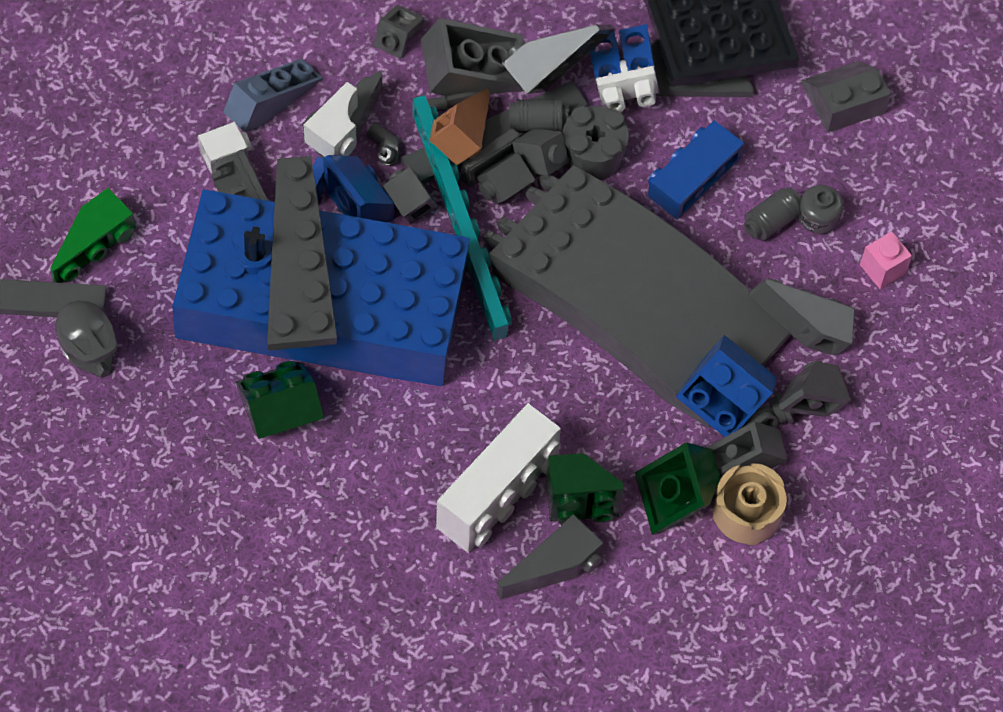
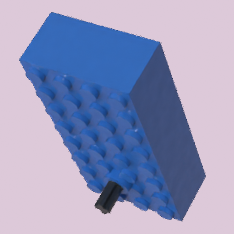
[172,189,470,387]

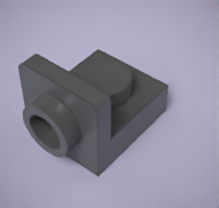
[374,4,425,58]

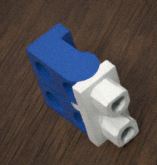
[590,24,659,112]

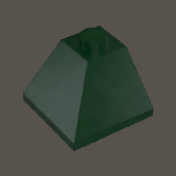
[635,442,721,535]

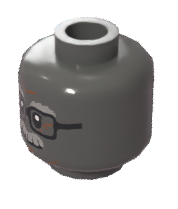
[798,185,843,234]

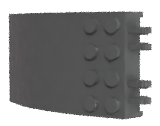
[483,165,791,428]

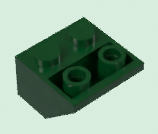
[235,361,324,439]
[546,453,624,525]

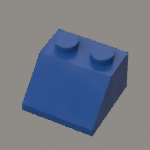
[323,155,396,223]

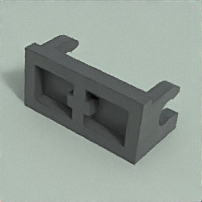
[211,149,268,201]

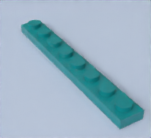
[412,95,512,341]

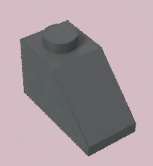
[779,361,851,417]
[706,421,787,478]

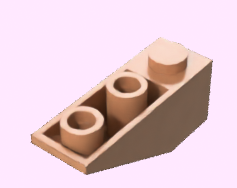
[430,88,490,165]

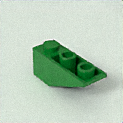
[50,188,136,283]

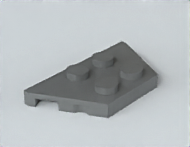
[652,38,753,97]

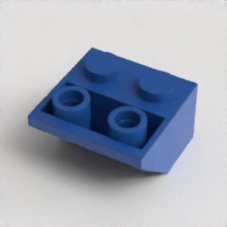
[676,335,777,437]

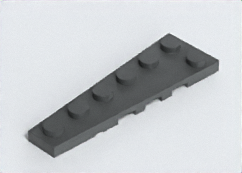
[267,156,337,351]

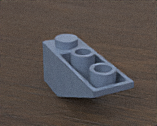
[223,58,323,132]

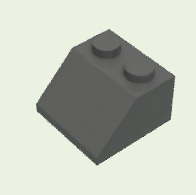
[801,61,891,133]

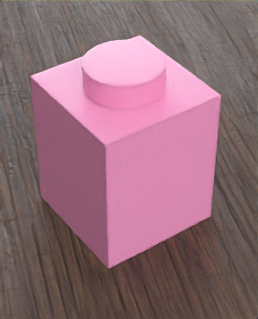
[860,231,912,289]

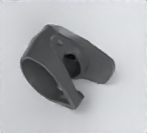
[55,300,118,378]

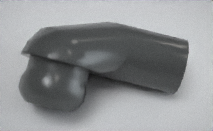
[367,123,400,166]

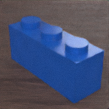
[648,120,744,220]

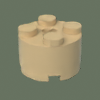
[713,463,787,545]

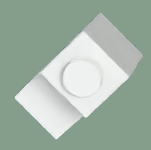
[304,82,358,157]

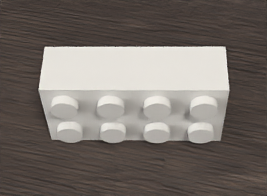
[436,403,561,553]

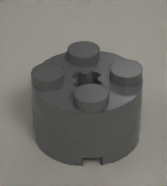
[563,106,629,180]

